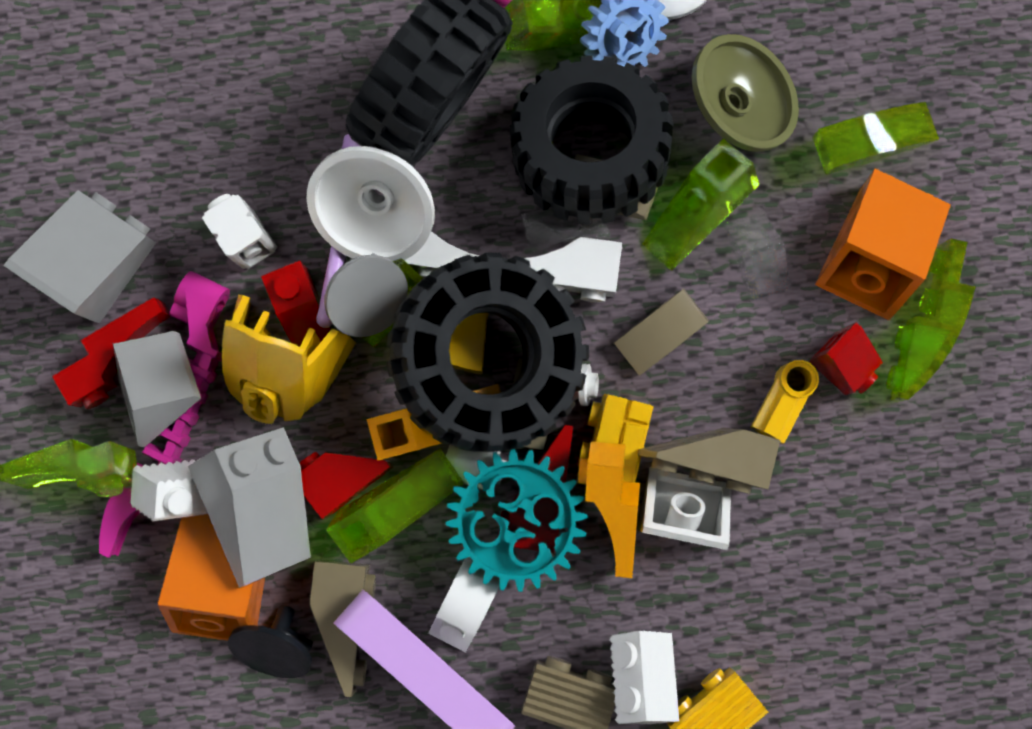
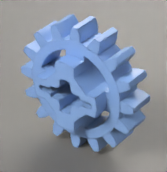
[580,0,668,67]

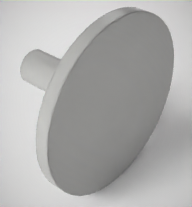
[324,253,408,337]

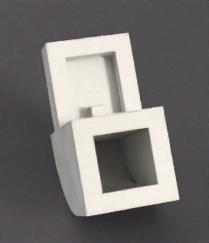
[428,557,500,652]

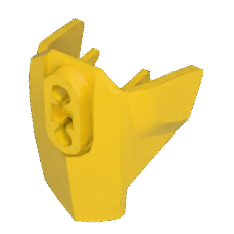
[222,294,356,424]

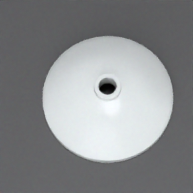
[306,146,435,263]

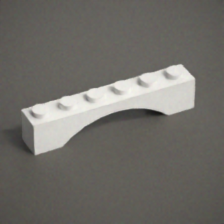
[395,232,622,303]

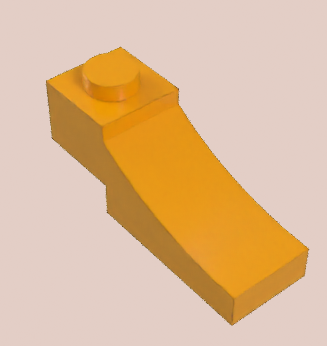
[578,442,640,578]

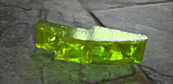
[886,238,976,402]

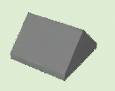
[113,331,201,447]

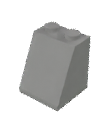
[3,190,156,324]

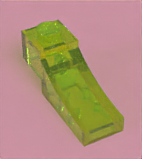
[0,438,137,497]

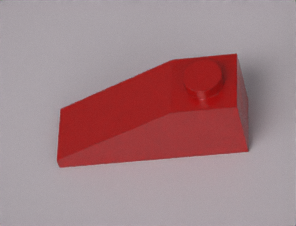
[498,425,574,554]

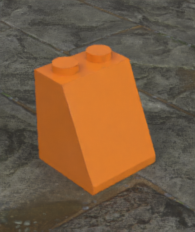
[815,169,951,320]
[157,514,265,641]

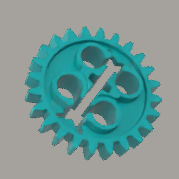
[446,449,588,592]

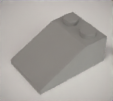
[188,427,311,588]

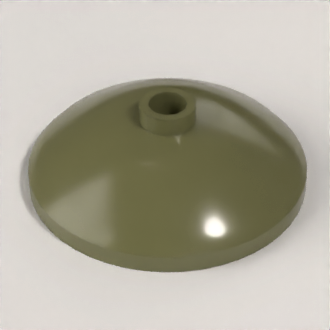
[692,34,799,152]

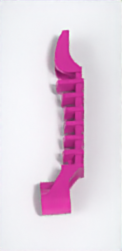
[99,271,230,558]

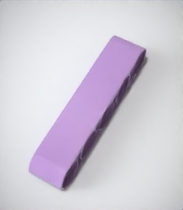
[334,589,516,729]

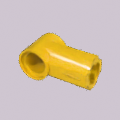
[750,360,819,444]

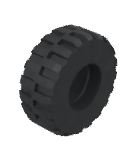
[345,0,513,167]
[387,252,589,452]

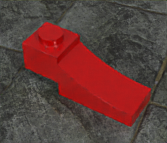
[52,297,171,410]

